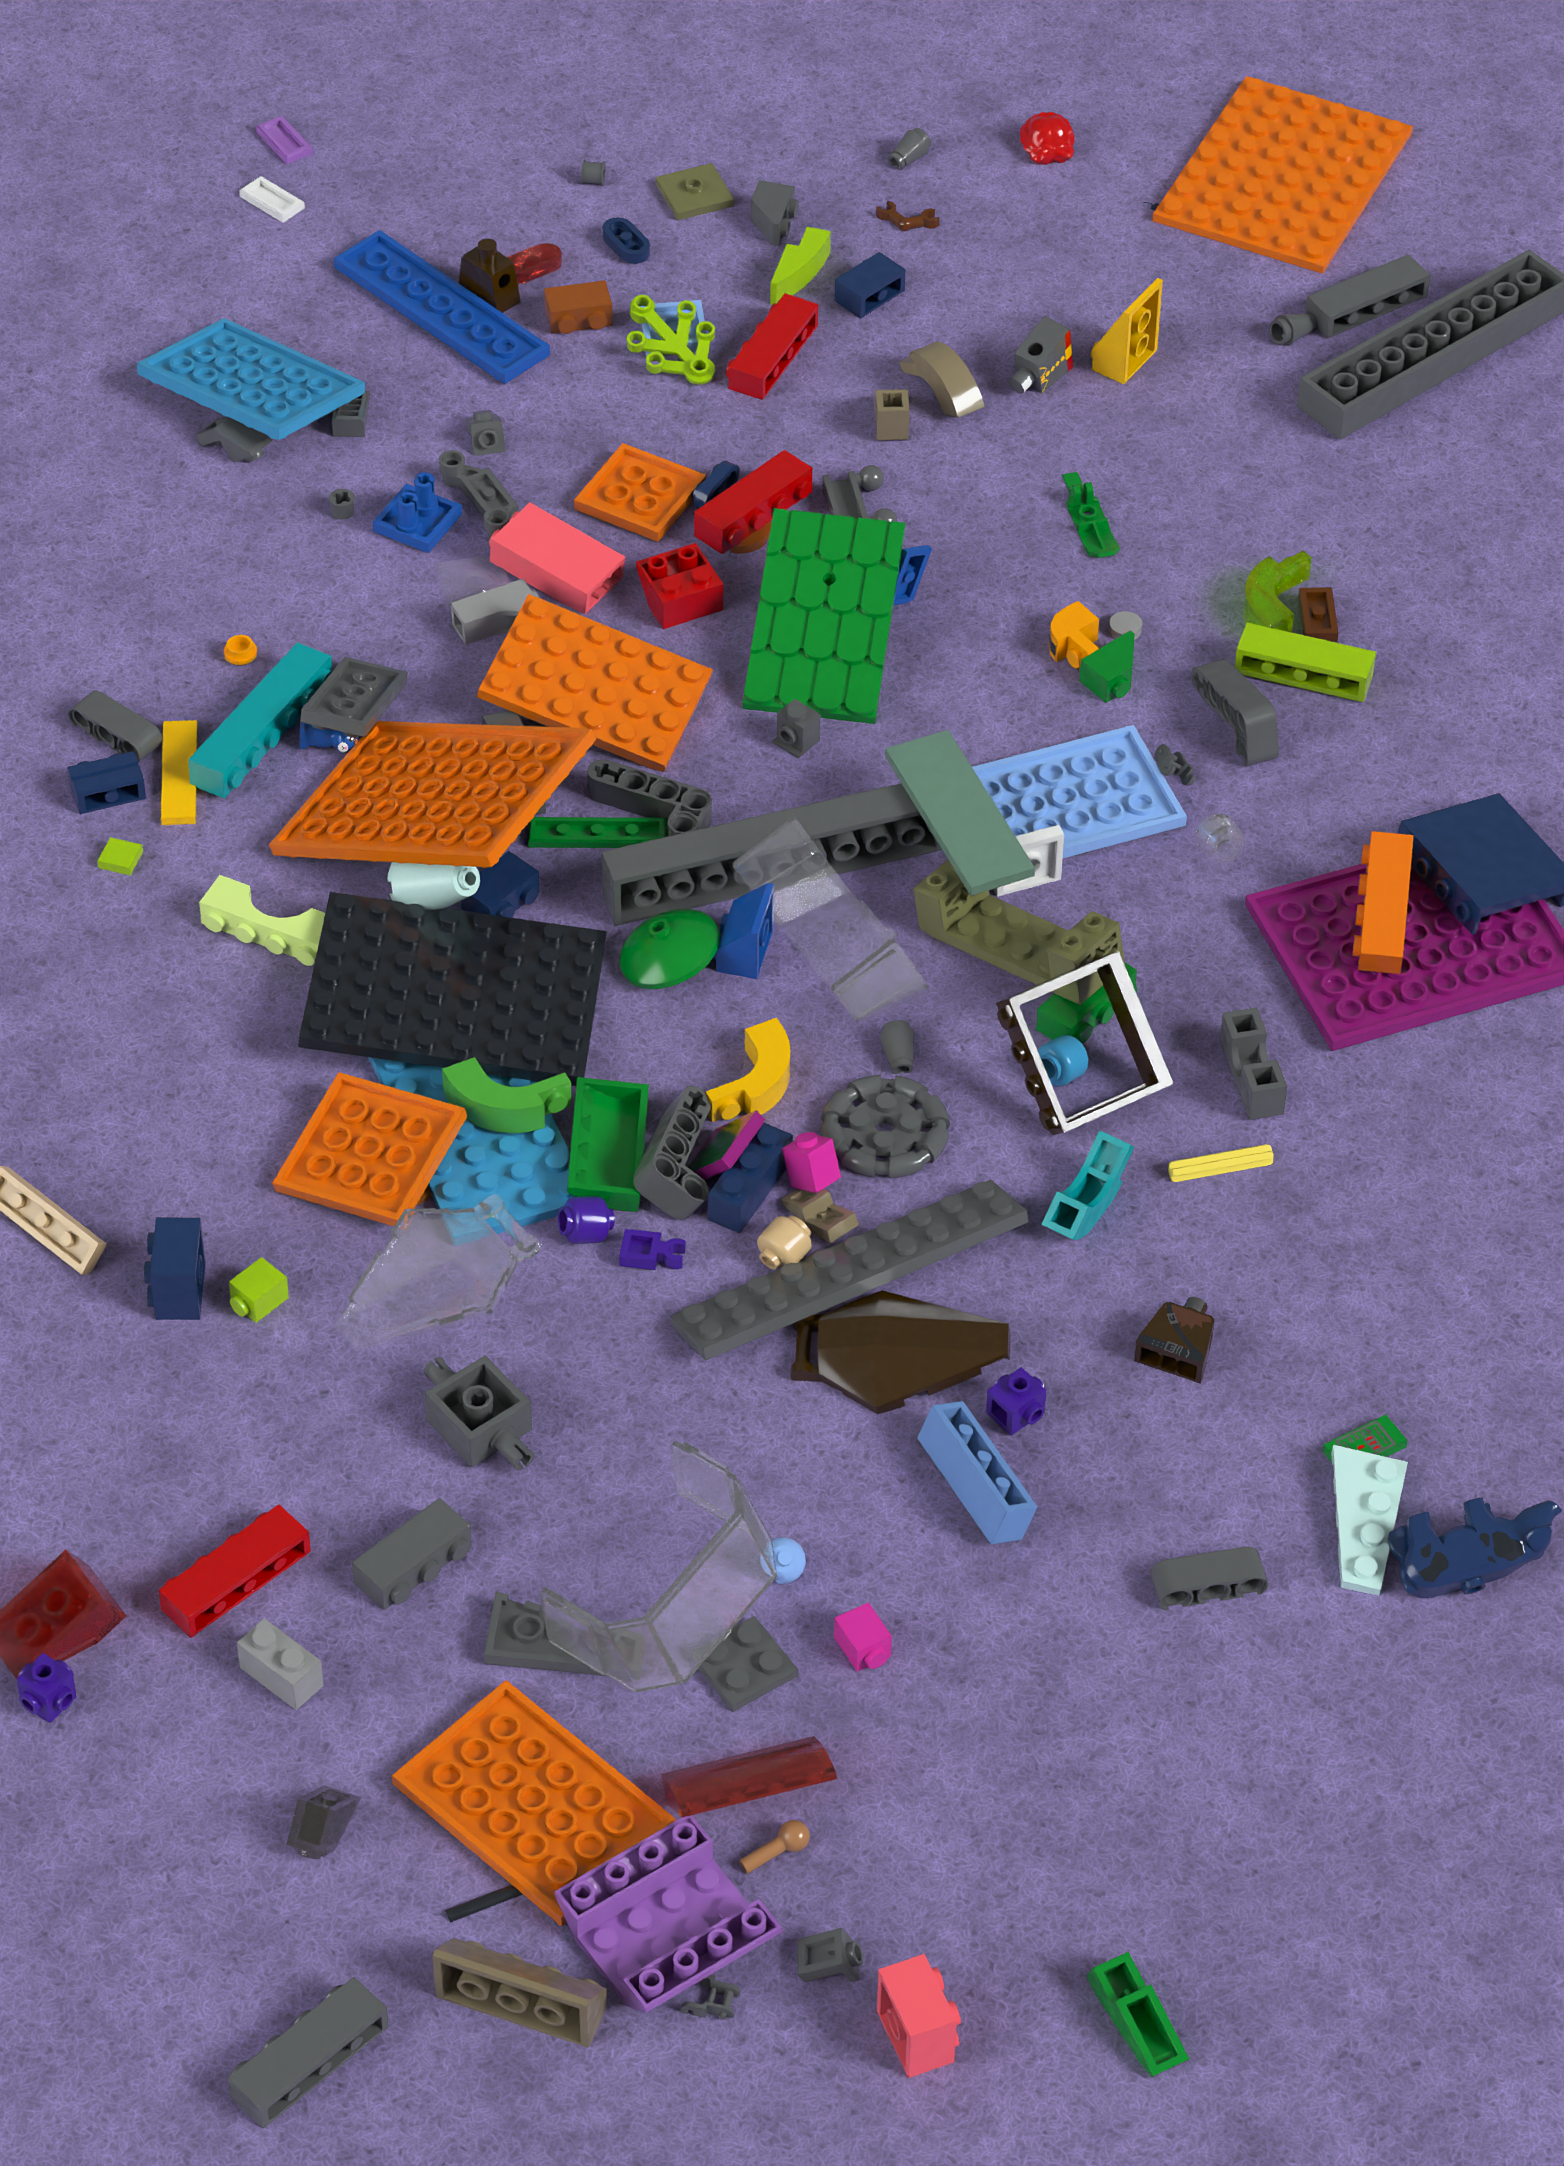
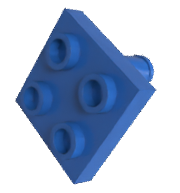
[372,472,462,553]

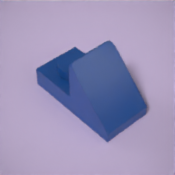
[894,545,932,605]

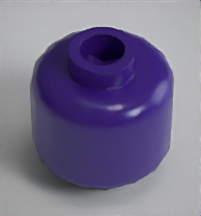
[558,1196,615,1244]

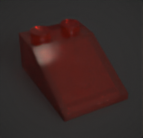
[0,1549,127,1678]

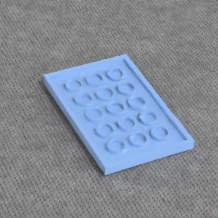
[972,725,1187,858]

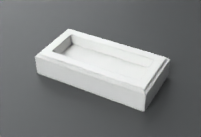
[239,176,305,223]

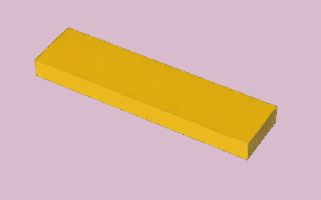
[161,720,198,825]

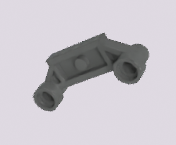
[439,450,519,541]

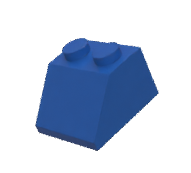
[713,883,774,979]

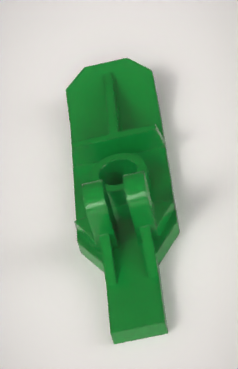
[1062,472,1120,558]

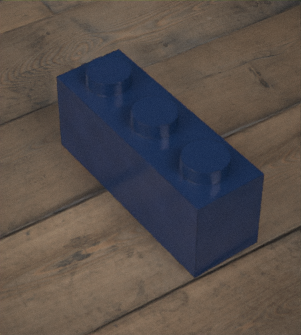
[708,1123,793,1234]

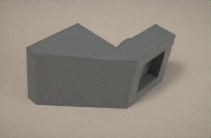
[195,416,272,462]

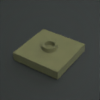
[655,163,734,221]

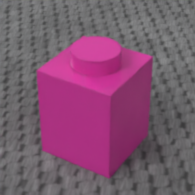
[782,1132,841,1193]
[834,1602,892,1672]

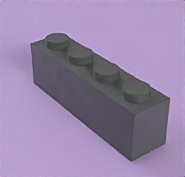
[1306,254,1431,339]
[228,1977,389,2129]

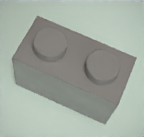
[237,1618,324,1710]

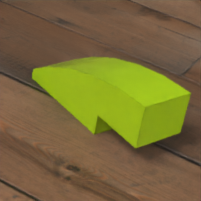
[770,227,831,305]

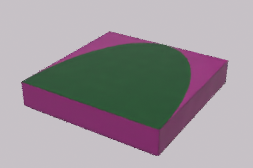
[688,1110,765,1180]

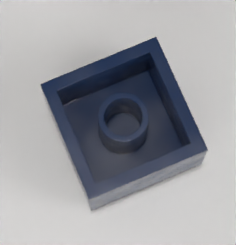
[144,1217,206,1320]

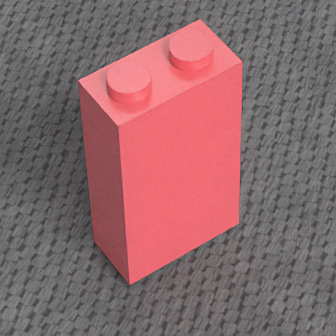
[489,502,625,614]

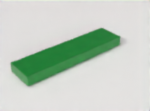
[528,817,666,848]

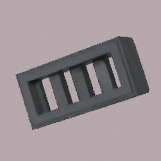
[332,391,370,437]

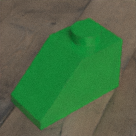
[1079,630,1135,703]

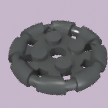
[820,1075,950,1179]

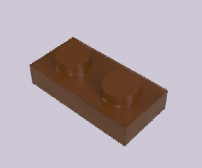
[1298,587,1338,643]

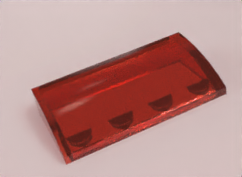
[661,1736,837,1818]

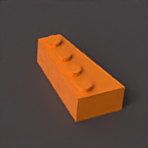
[1352,831,1414,974]

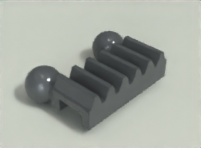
[822,465,898,522]

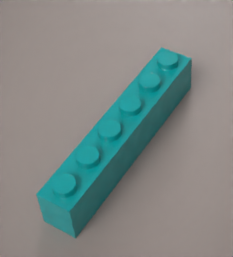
[188,642,333,799]

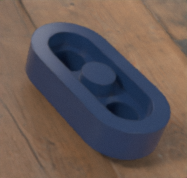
[602,217,650,264]
[692,460,740,509]

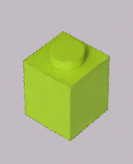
[229,1257,289,1323]

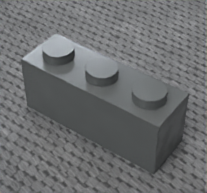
[352,1498,472,1610]

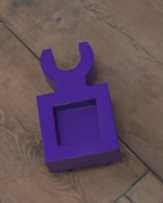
[619,1228,686,1270]

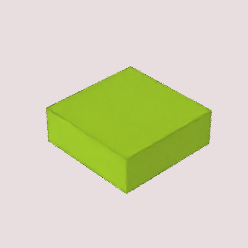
[97,837,143,875]

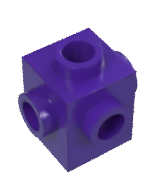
[986,1367,1046,1436]
[16,1653,77,1723]

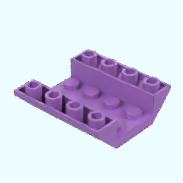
[555,1813,782,2013]

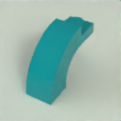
[1041,1130,1135,1240]

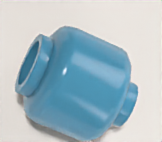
[1038,1035,1088,1086]

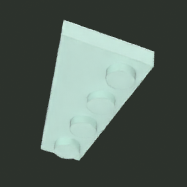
[1331,1445,1408,1596]

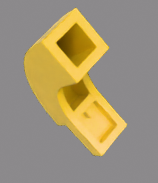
[706,1017,790,1122]

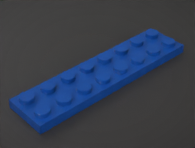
[334,230,550,385]

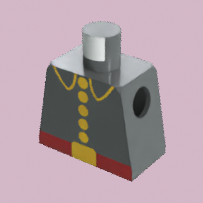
[1009,316,1073,394]

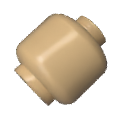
[757,1215,812,1270]

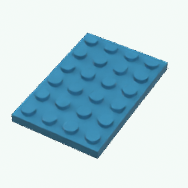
[137,318,365,440]

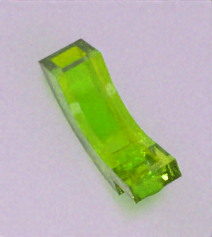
[1243,550,1312,633]

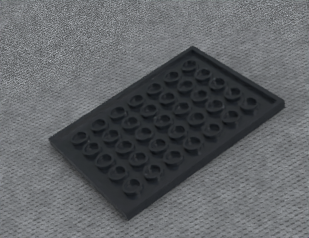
[298,892,607,1087]

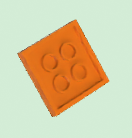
[574,443,706,542]

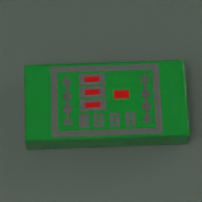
[1323,1414,1408,1462]

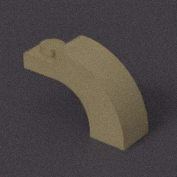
[899,341,985,418]

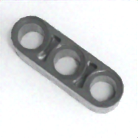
[68,690,163,763]
[1150,1547,1269,1610]

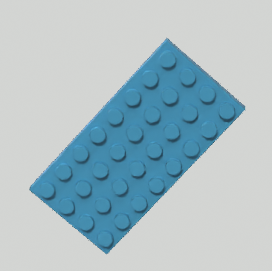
[368,1057,575,1247]

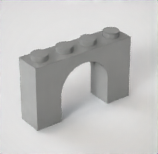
[451,579,539,645]

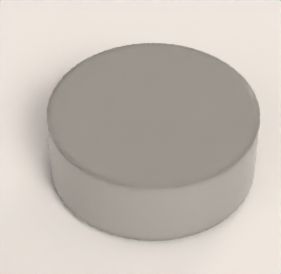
[1109,611,1142,640]

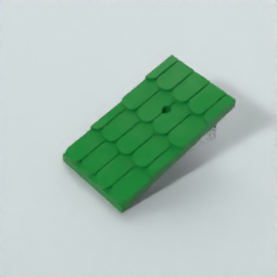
[742,508,905,724]

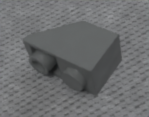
[751,180,799,246]

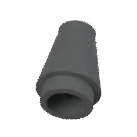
[888,128,931,170]
[1269,312,1317,346]
[880,1020,915,1074]

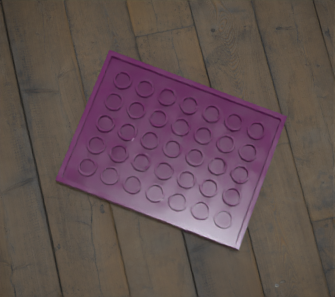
[1245,864,1564,1051]

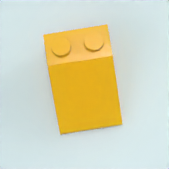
[1091,278,1163,384]

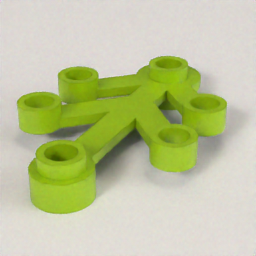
[627,295,715,385]

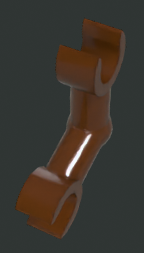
[876,201,940,231]

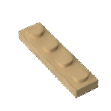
[0,1166,107,1275]

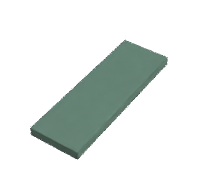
[885,730,1035,896]

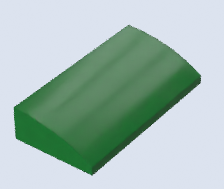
[567,1077,649,1212]

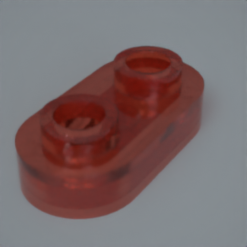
[508,243,562,283]

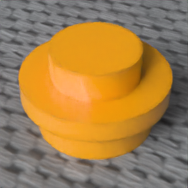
[224,635,257,665]

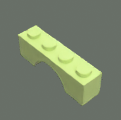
[199,875,325,966]

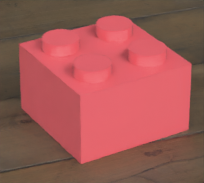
[877,1954,961,2078]

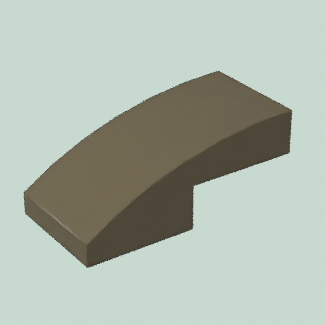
[780,1189,859,1243]

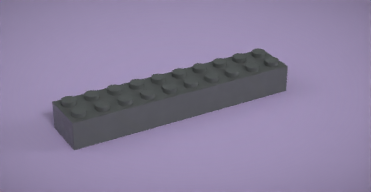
[1297,249,1564,440]
[602,783,942,926]

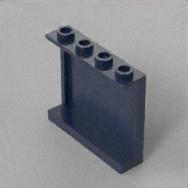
[1397,793,1564,935]

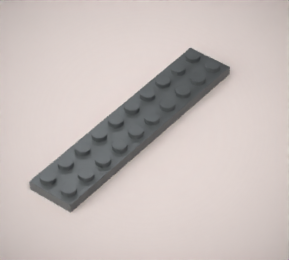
[670,1180,1029,1361]

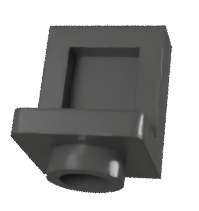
[465,410,505,456]

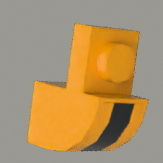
[1049,601,1099,669]

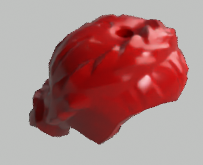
[1019,112,1075,165]

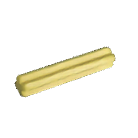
[1168,1144,1274,1182]

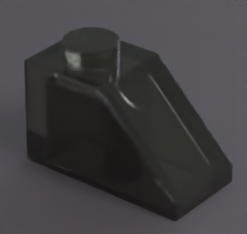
[286,1785,361,1859]

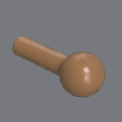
[739,1820,810,1874]

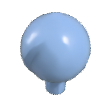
[759,1537,806,1584]

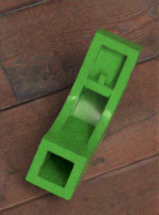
[442,1057,572,1133]

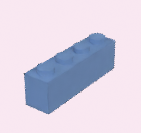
[917,1401,1037,1544]

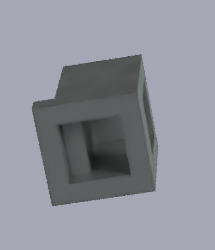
[773,699,821,758]

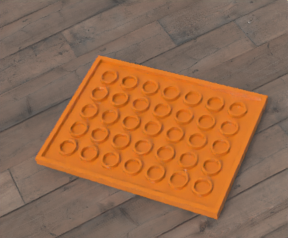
[1152,76,1413,274]
[269,721,596,868]

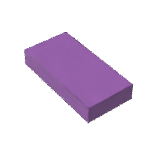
[256,116,313,164]

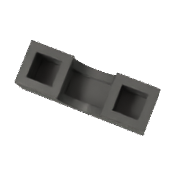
[1220,1007,1287,1120]

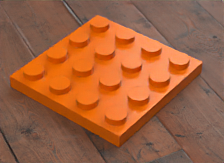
[272,1072,467,1229]

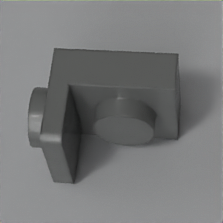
[797,1928,863,1982]

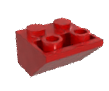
[636,543,723,629]

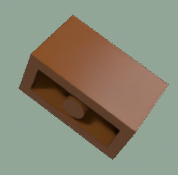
[544,280,613,334]

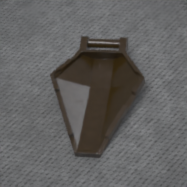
[790,1290,1011,1414]

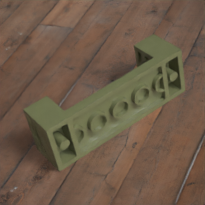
[913,860,1125,1005]

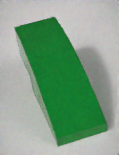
[1086,1951,1189,2078]

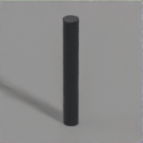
[444,1885,523,1923]

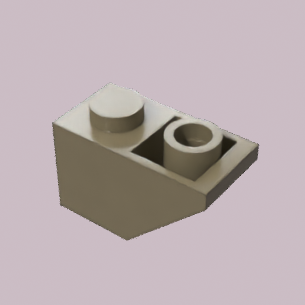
[873,389,910,440]

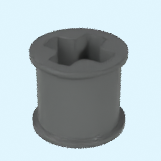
[581,160,606,186]
[329,489,355,520]

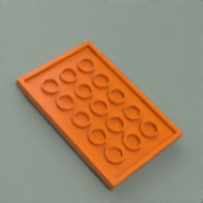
[477,594,713,772]
[392,1680,676,1927]

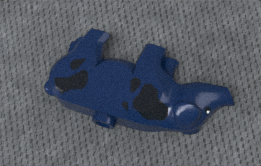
[1387,1497,1562,1598]

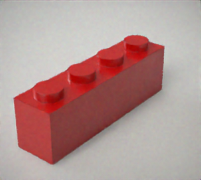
[726,293,818,400]
[694,450,813,554]
[158,1504,311,1638]

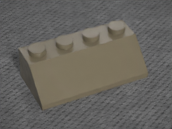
[432,1938,607,2048]

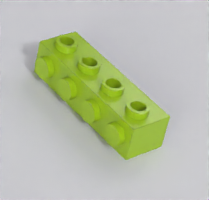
[1235,623,1376,702]

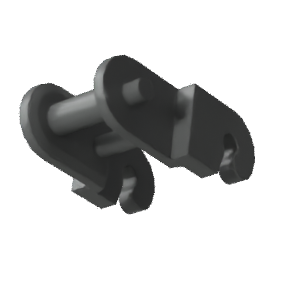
[1155,744,1196,786]
[680,1975,741,2020]

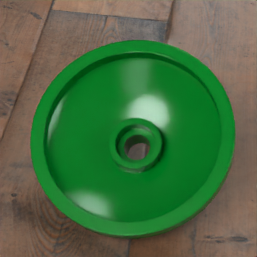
[619,909,720,989]

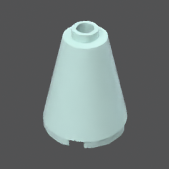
[388,862,480,910]

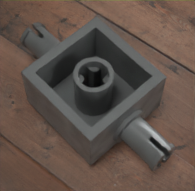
[424,1355,534,1470]

